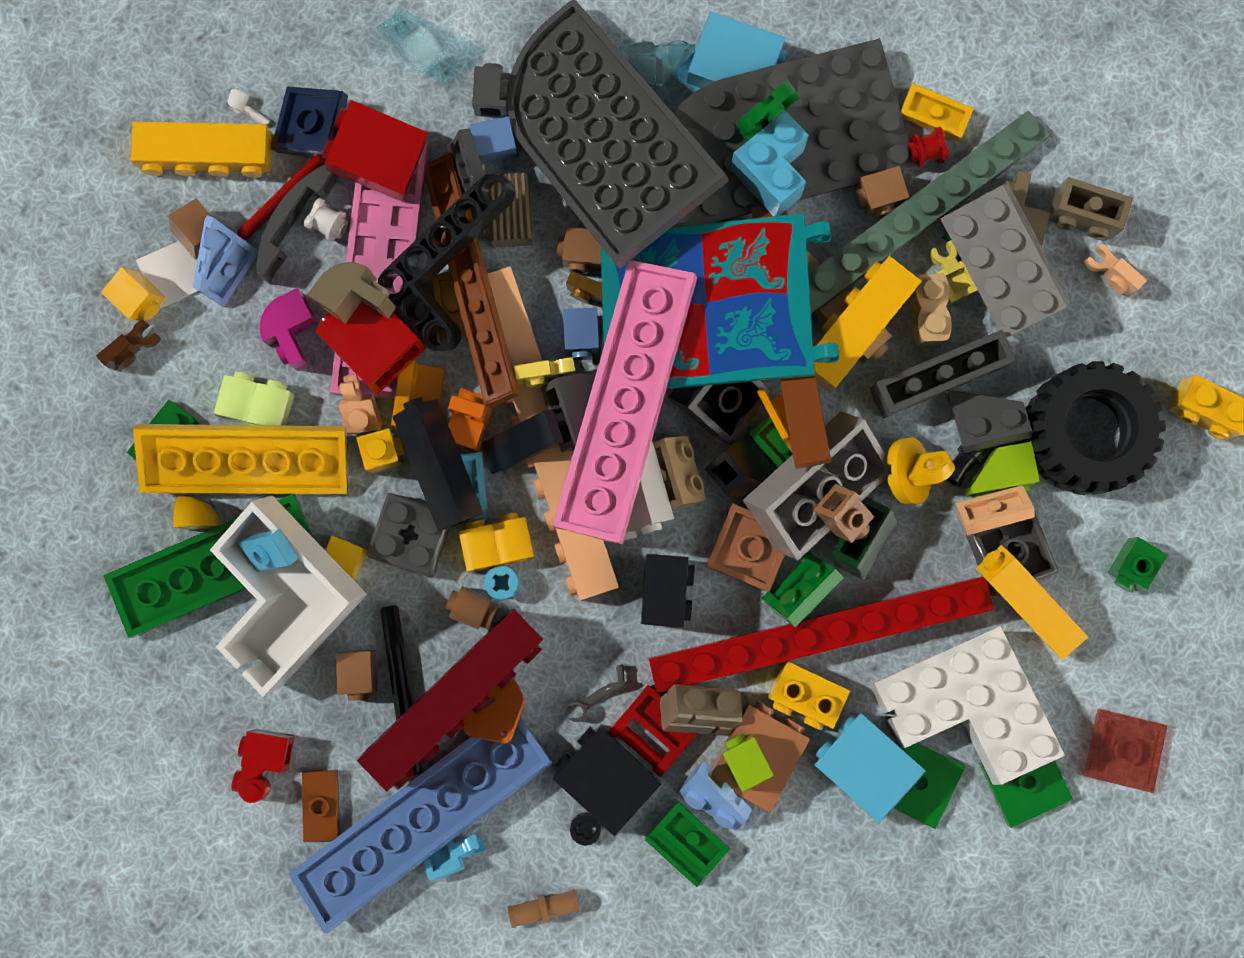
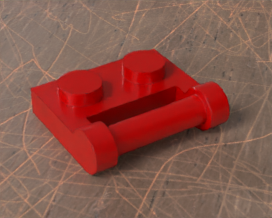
[608,685,697,777]

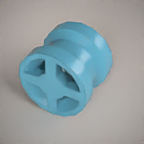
[484,565,520,600]

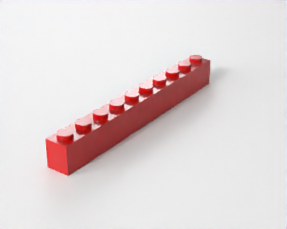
[648,576,994,693]

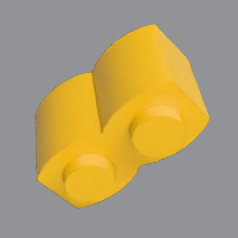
[458,513,535,573]

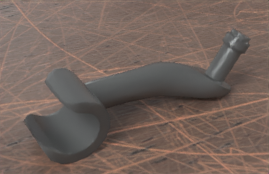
[568,665,628,722]

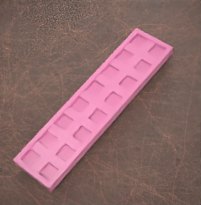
[330,137,429,401]

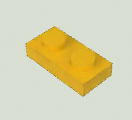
[901,83,974,142]

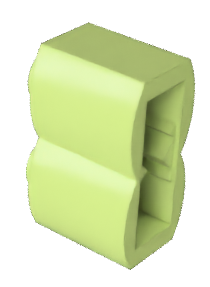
[213,371,294,426]

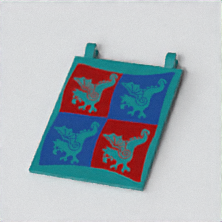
[601,213,839,389]

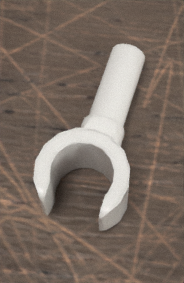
[227,89,271,126]

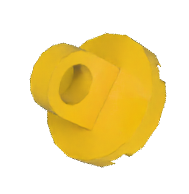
[886,437,955,505]

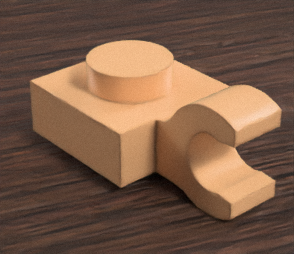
[1083,244,1147,296]
[338,374,383,435]

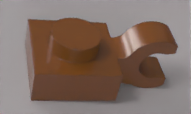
[96,320,161,371]

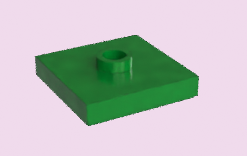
[894,743,965,829]
[979,760,1073,828]

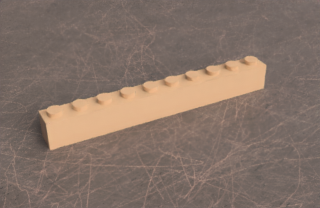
[488,266,619,601]

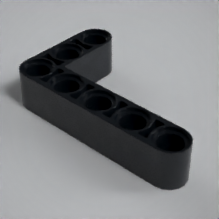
[377,173,516,351]

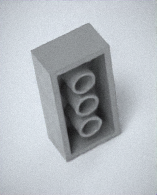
[940,182,1071,338]
[743,411,892,561]

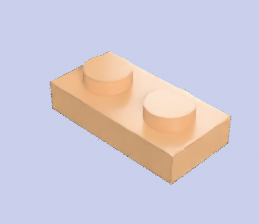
[956,485,1035,535]

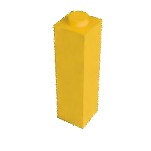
[975,545,1088,660]

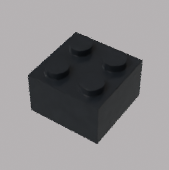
[668,381,772,446]
[641,554,695,628]

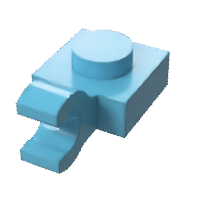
[423,834,485,882]

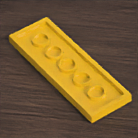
[133,424,348,494]

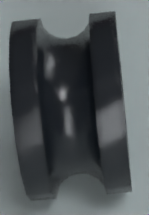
[570,812,601,846]

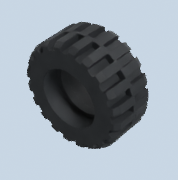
[1023,361,1166,495]

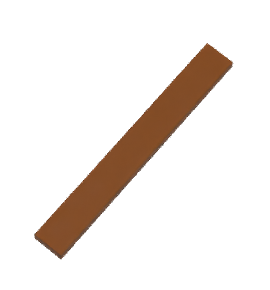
[424,152,520,408]
[751,205,832,469]

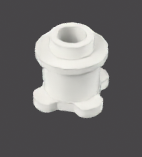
[304,198,348,242]

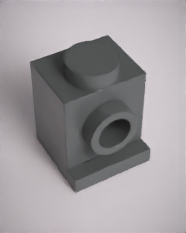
[472,63,509,117]

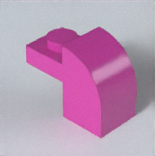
[260,288,318,371]

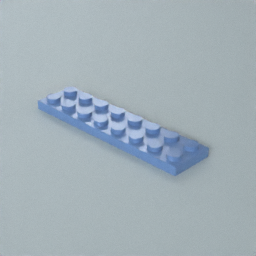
[289,716,554,933]

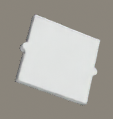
[136,241,199,309]

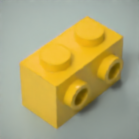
[1167,374,1244,440]
[767,661,850,731]

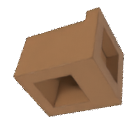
[813,484,874,543]

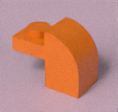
[448,388,492,452]

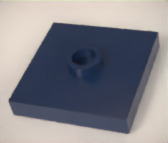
[271,86,348,158]

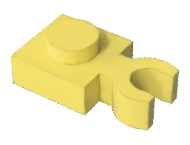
[930,240,978,305]
[514,357,576,388]

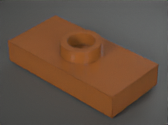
[302,770,340,842]

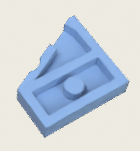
[193,215,258,307]
[677,761,752,831]

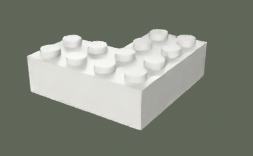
[210,496,367,697]
[870,626,1065,785]

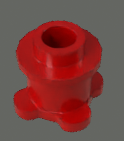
[907,126,949,167]

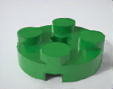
[736,80,801,141]

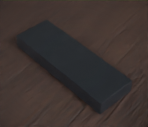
[482,409,564,474]

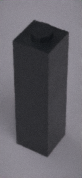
[392,397,484,532]

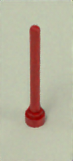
[237,157,326,240]

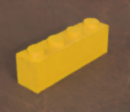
[130,121,274,178]
[813,256,922,393]

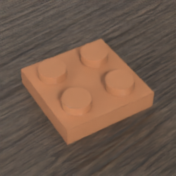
[706,503,785,593]

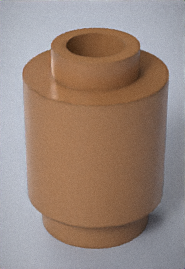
[445,586,499,630]

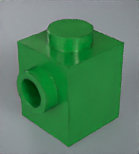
[1107,537,1168,593]

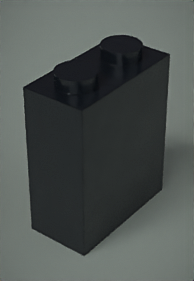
[553,725,662,837]

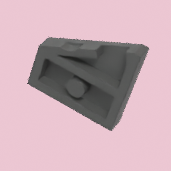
[948,391,1032,453]

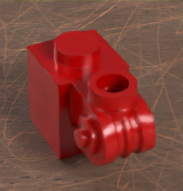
[231,729,295,803]

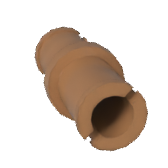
[507,889,580,928]

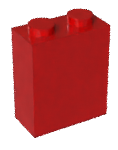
[322,100,428,202]
[314,302,427,395]

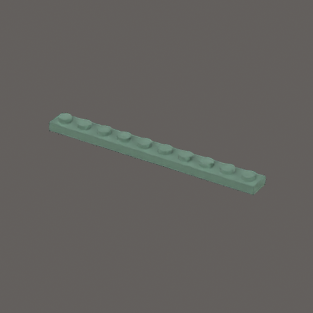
[809,110,1050,316]

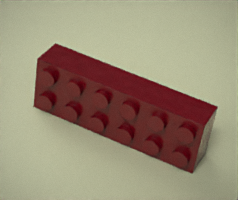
[357,609,544,792]

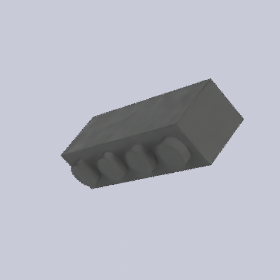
[870,330,1016,419]

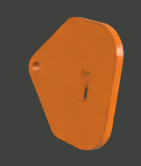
[462,678,525,743]

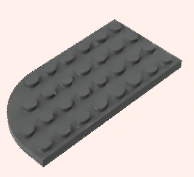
[507,0,729,269]
[671,38,916,228]

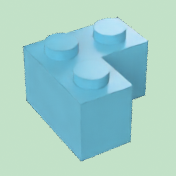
[730,110,809,216]

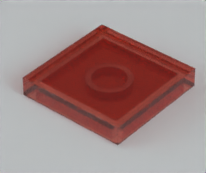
[1083,709,1167,793]

